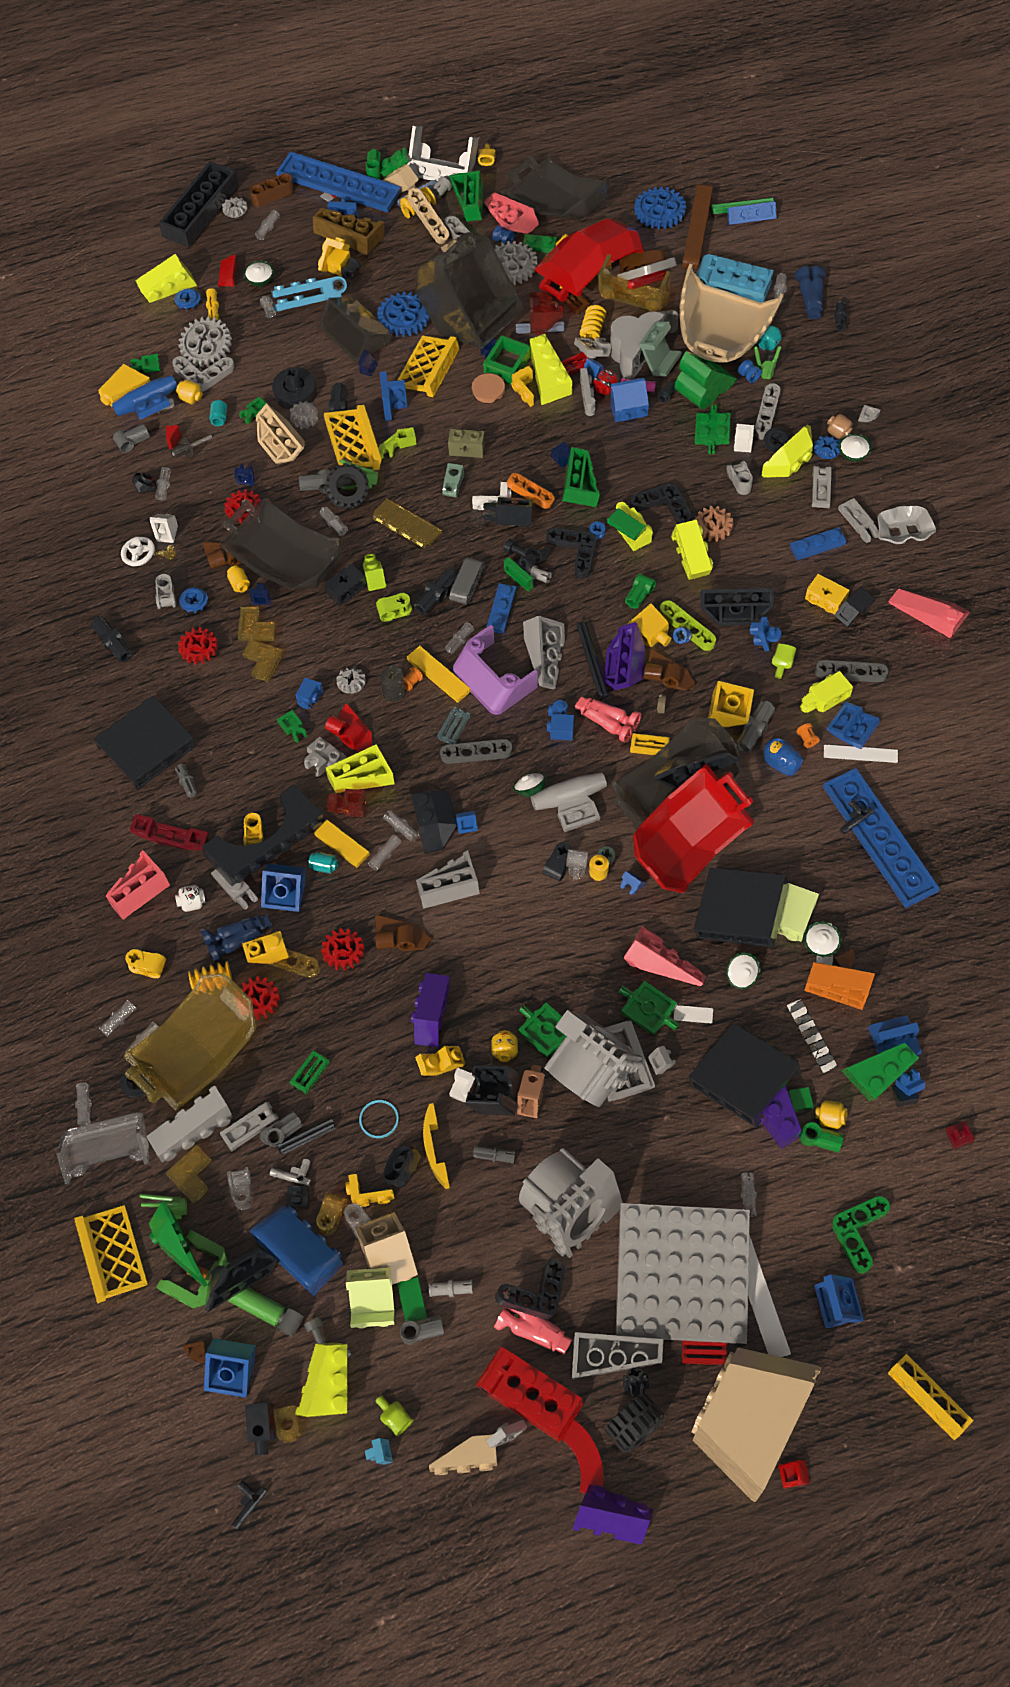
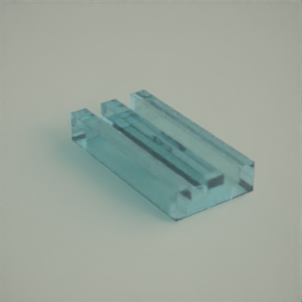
[437,707,470,744]

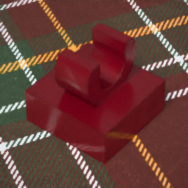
[945,1121,975,1149]

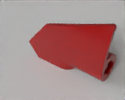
[325,704,372,752]

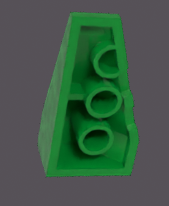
[149,1200,208,1287]

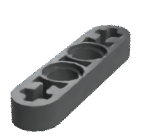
[815,660,888,682]
[440,739,513,764]

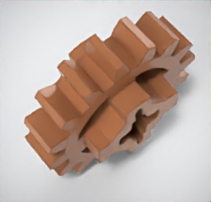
[695,506,733,542]

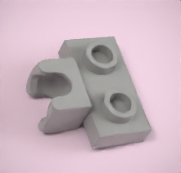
[574,338,611,358]
[304,737,347,776]

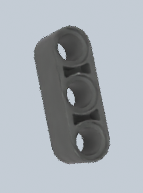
[449,557,484,605]

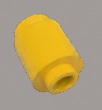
[227,566,250,592]
[589,855,609,881]

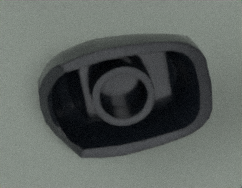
[382,1145,421,1188]

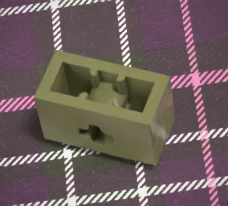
[448,429,485,458]

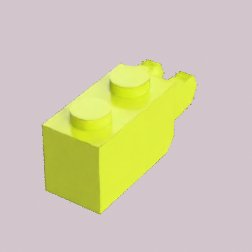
[616,502,653,551]
[800,671,853,713]

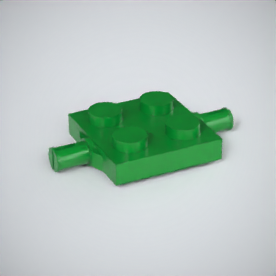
[695,404,731,454]
[619,981,680,1036]
[518,1003,566,1059]

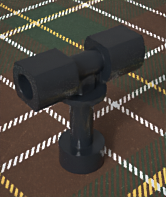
[503,539,549,570]

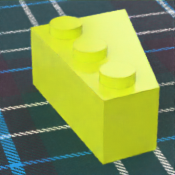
[136,254,197,303]
[671,520,713,580]
[295,1342,347,1417]

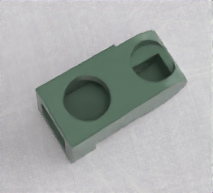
[443,463,464,498]

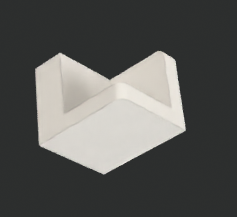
[734,424,754,453]
[449,1068,477,1102]

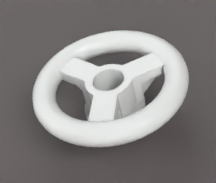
[121,537,155,566]

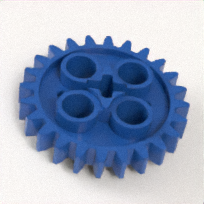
[634,186,686,230]
[377,292,431,337]

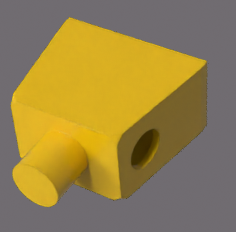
[627,604,672,647]

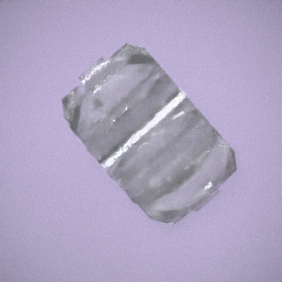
[290,400,318,430]

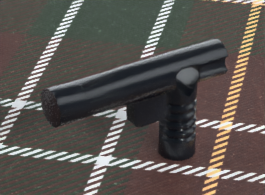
[840,799,874,834]
[232,1480,267,1530]

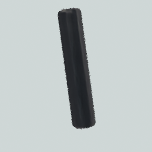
[277,1118,336,1155]

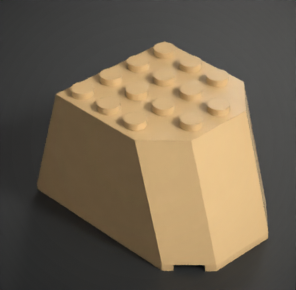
[692,1348,821,1502]

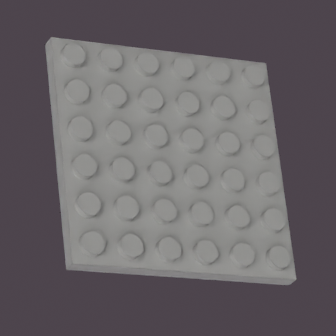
[615,1203,750,1344]

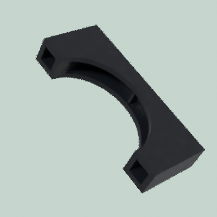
[202,784,323,886]

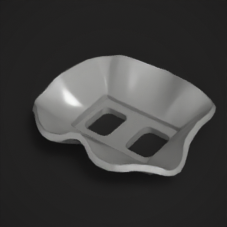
[877,506,936,544]

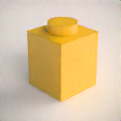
[326,248,351,276]

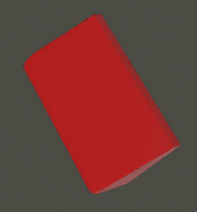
[218,255,237,287]

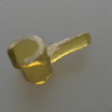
[153,545,176,559]

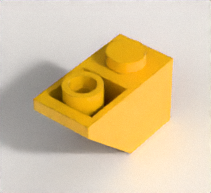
[242,931,289,964]

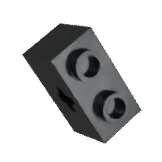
[324,564,367,607]

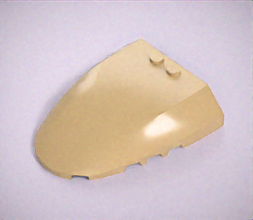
[680,264,784,362]

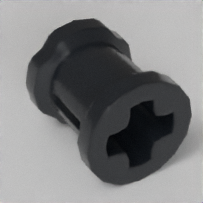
[341,258,361,280]

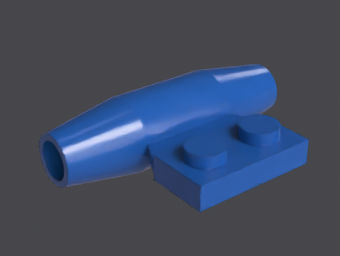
[112,375,177,420]

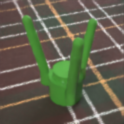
[754,346,781,379]
[340,460,378,490]
[140,1194,187,1220]

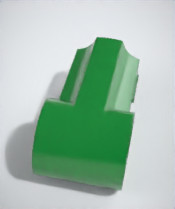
[366,149,381,179]
[625,573,656,609]
[799,1122,843,1153]

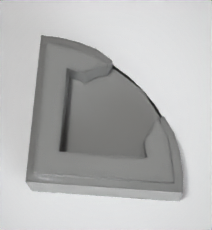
[858,405,880,422]

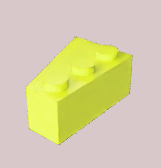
[326,745,395,793]

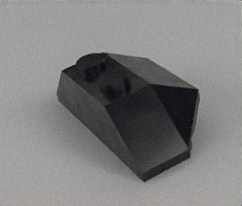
[700,588,773,626]
[409,783,457,854]
[205,1247,277,1312]

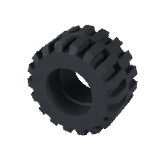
[325,463,369,510]
[605,1393,665,1453]

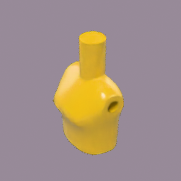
[478,144,496,166]

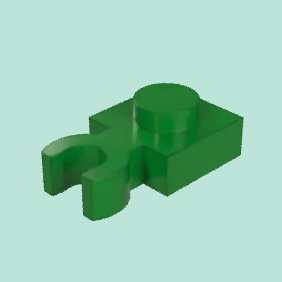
[130,354,160,373]
[239,397,266,424]
[277,710,307,743]

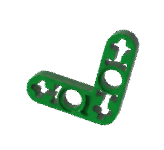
[832,1196,890,1274]

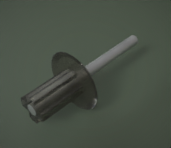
[170,435,212,458]

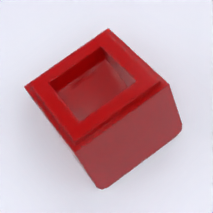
[166,425,181,450]
[778,1460,810,1488]

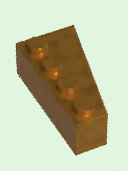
[313,208,384,255]

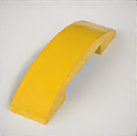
[423,1103,450,1189]

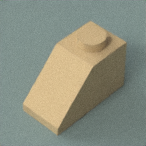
[382,164,419,193]

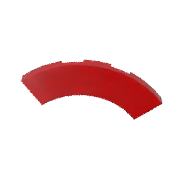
[562,1420,604,1494]

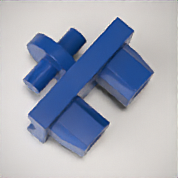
[328,197,358,218]
[750,617,782,651]

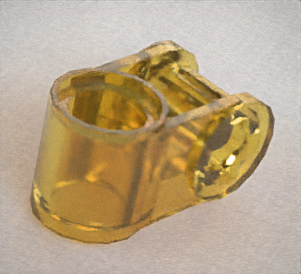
[316,1192,348,1236]

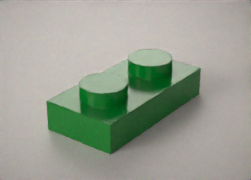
[380,148,409,177]
[522,234,556,253]

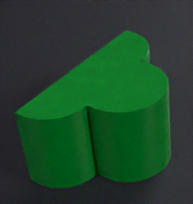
[675,351,737,409]

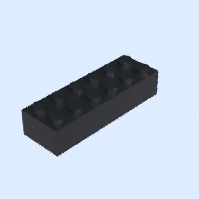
[159,161,239,247]

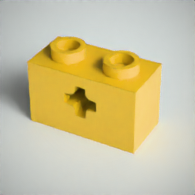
[805,574,849,614]

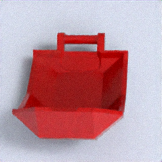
[534,218,644,302]
[633,764,755,893]

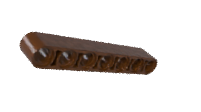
[682,184,713,270]

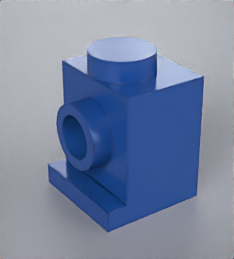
[296,678,323,709]

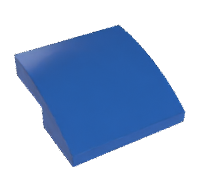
[827,702,880,749]

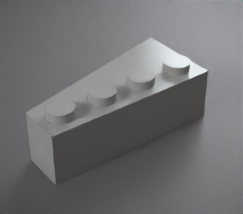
[146,1085,233,1162]

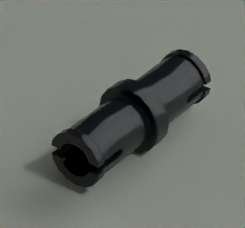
[834,300,847,332]

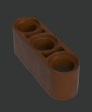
[249,173,294,207]
[619,249,666,273]

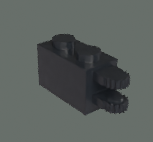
[482,497,533,527]

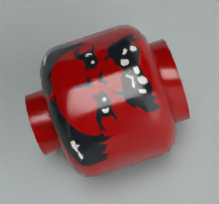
[593,370,618,395]

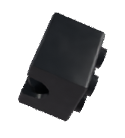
[465,1065,523,1116]

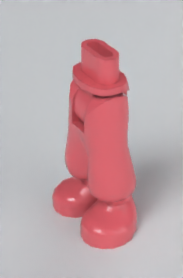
[575,696,642,743]
[494,1295,572,1355]

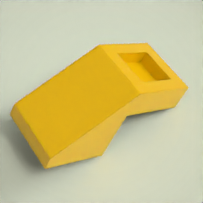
[415,1046,466,1076]

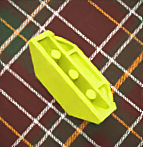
[762,425,813,478]

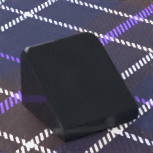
[891,1086,919,1107]

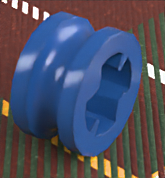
[590,522,605,539]
[673,627,692,644]

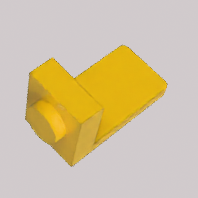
[318,237,350,273]
[511,366,534,407]
[346,1174,395,1207]

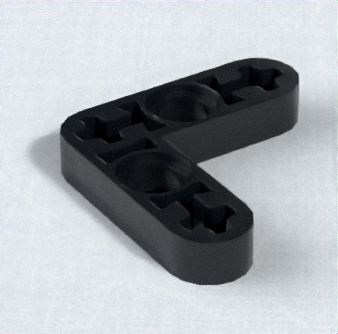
[630,483,692,525]
[546,528,596,579]
[495,1259,565,1320]

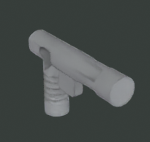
[270,1159,312,1186]

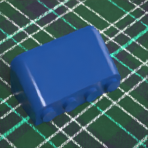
[250,1205,344,1296]

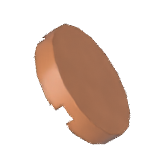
[472,373,505,403]

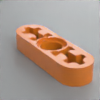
[507,473,555,508]

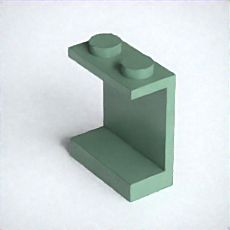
[639,321,682,376]

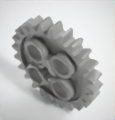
[485,241,537,285]
[178,316,232,368]

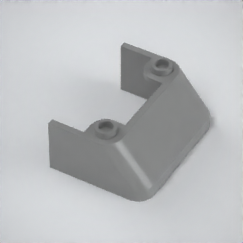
[408,125,479,183]

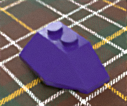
[604,622,645,690]

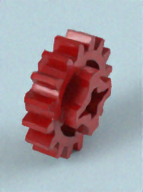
[224,489,263,525]
[178,627,218,665]
[321,928,365,971]
[236,976,280,1020]

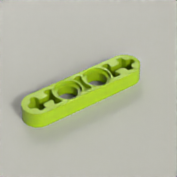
[660,601,716,651]

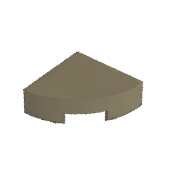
[657,695,667,713]

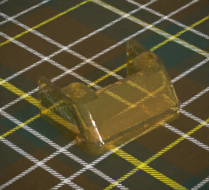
[598,254,670,312]

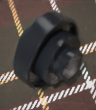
[132,472,158,494]

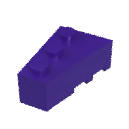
[411,973,449,1048]
[760,1086,801,1149]

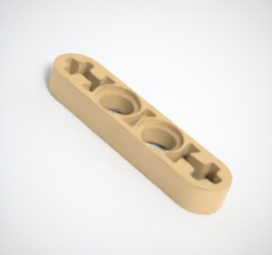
[407,188,449,244]

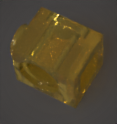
[273,1405,302,1443]

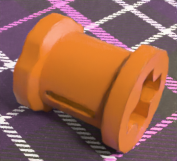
[399,667,423,691]
[796,723,820,748]

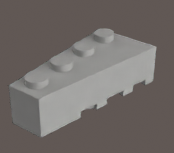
[572,1332,663,1379]

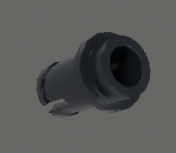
[658,382,675,403]

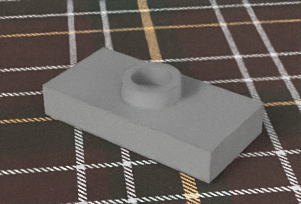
[486,1420,527,1448]

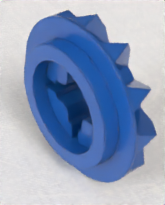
[175,288,201,310]
[813,435,840,459]
[179,587,208,613]

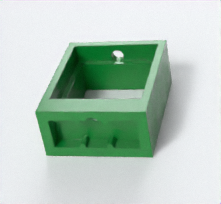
[483,335,531,384]

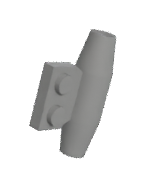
[531,772,607,832]

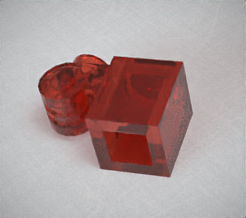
[326,789,366,817]

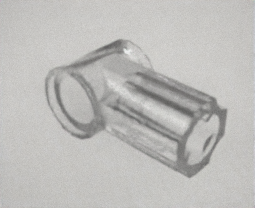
[566,849,588,879]

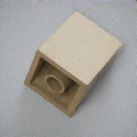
[355,1212,418,1285]

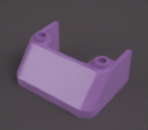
[453,625,538,715]

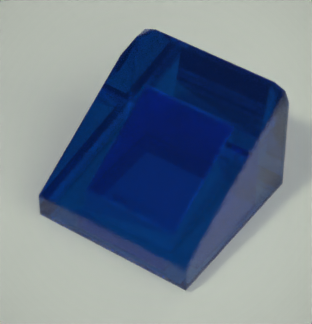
[358,350,377,376]
[551,442,570,468]

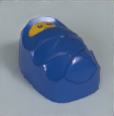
[764,738,803,776]

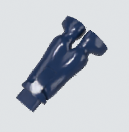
[795,266,826,319]
[200,915,272,962]

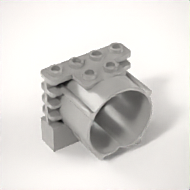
[544,1010,643,1107]
[519,1148,623,1258]

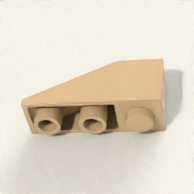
[429,1435,497,1475]

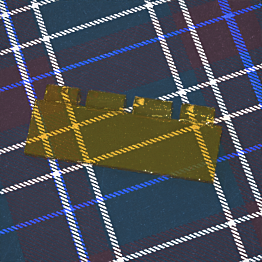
[373,499,442,548]

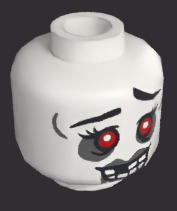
[175,885,205,912]

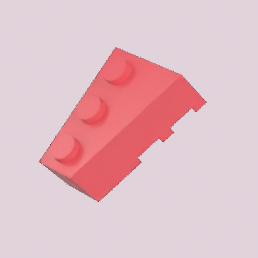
[106,850,170,919]

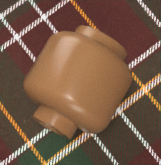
[827,414,853,440]

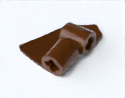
[203,542,257,569]
[644,649,695,691]
[375,915,432,951]

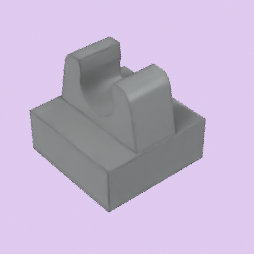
[648,1046,676,1075]

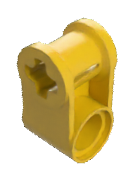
[243,813,265,845]
[125,949,166,978]

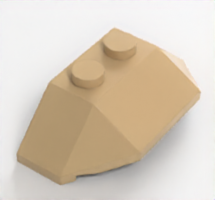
[256,403,305,464]

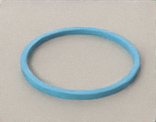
[359,1100,399,1138]

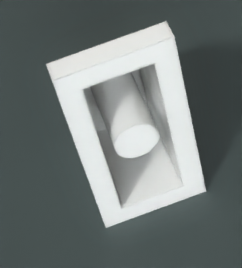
[150,514,178,543]

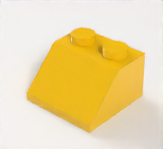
[707,681,754,727]

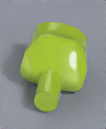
[772,644,796,679]
[376,1395,414,1436]

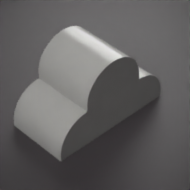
[610,312,664,380]

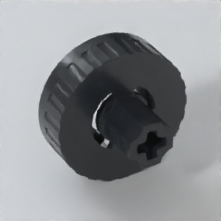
[272,367,317,410]

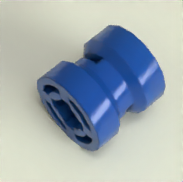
[492,225,514,245]
[738,359,762,383]

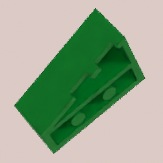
[449,171,483,222]
[562,447,600,507]
[841,1043,919,1102]

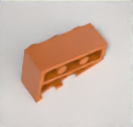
[804,962,875,1010]

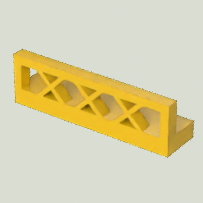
[888,1354,973,1440]

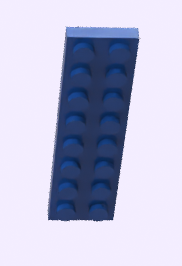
[276,152,402,213]
[823,768,940,909]

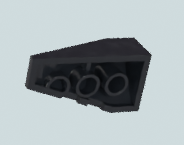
[654,752,739,789]

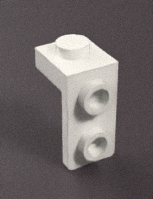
[472,482,511,510]

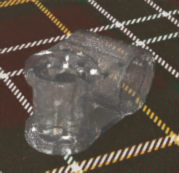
[227,1167,253,1210]
[344,1203,372,1240]

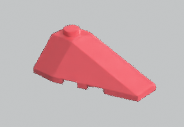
[483,192,539,234]
[888,589,970,638]
[623,926,706,986]

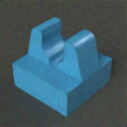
[365,1438,393,1465]

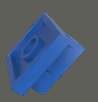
[379,371,407,421]
[868,1015,922,1055]
[814,1275,864,1328]

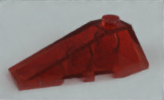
[529,292,563,335]

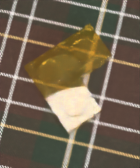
[238,607,276,641]
[242,639,284,682]
[165,1145,211,1204]

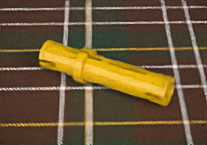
[206,289,219,321]

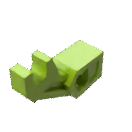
[378,427,416,459]

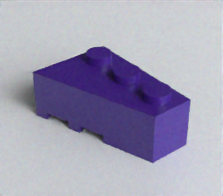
[573,1484,653,1545]

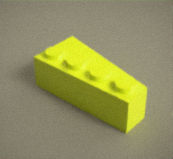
[530,334,572,405]

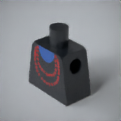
[245,1403,274,1456]

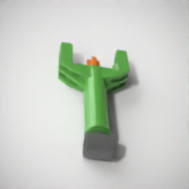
[156,1230,305,1337]

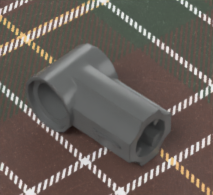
[113,424,150,453]
[260,1111,302,1146]
[400,1315,444,1345]

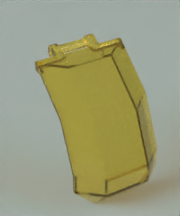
[123,973,256,1111]

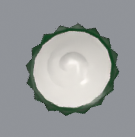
[243,260,274,287]
[838,433,872,462]
[512,772,546,798]
[803,921,842,958]
[725,952,761,991]

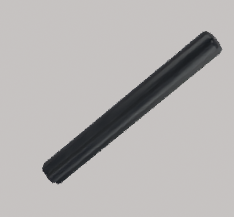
[577,621,608,699]

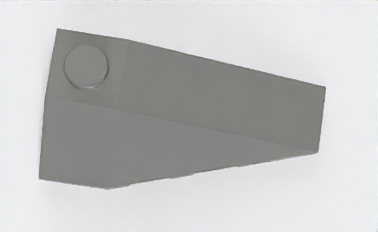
[523,616,565,689]

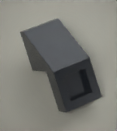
[834,588,876,627]

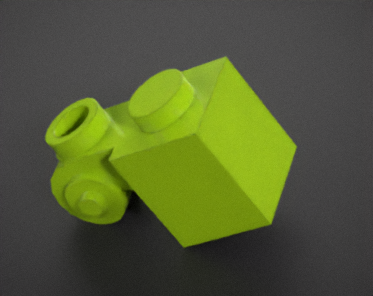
[363,554,386,591]

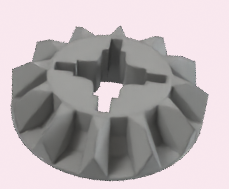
[222,197,247,218]
[337,667,366,694]

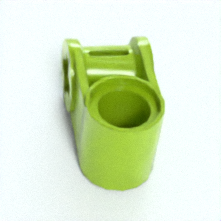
[376,593,412,622]

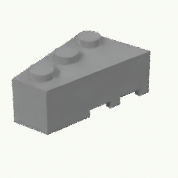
[416,850,480,909]

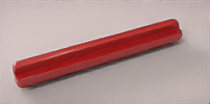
[627,269,668,290]

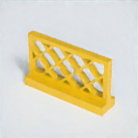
[397,336,460,397]
[324,405,381,470]
[74,1205,147,1303]

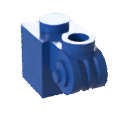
[547,700,574,740]

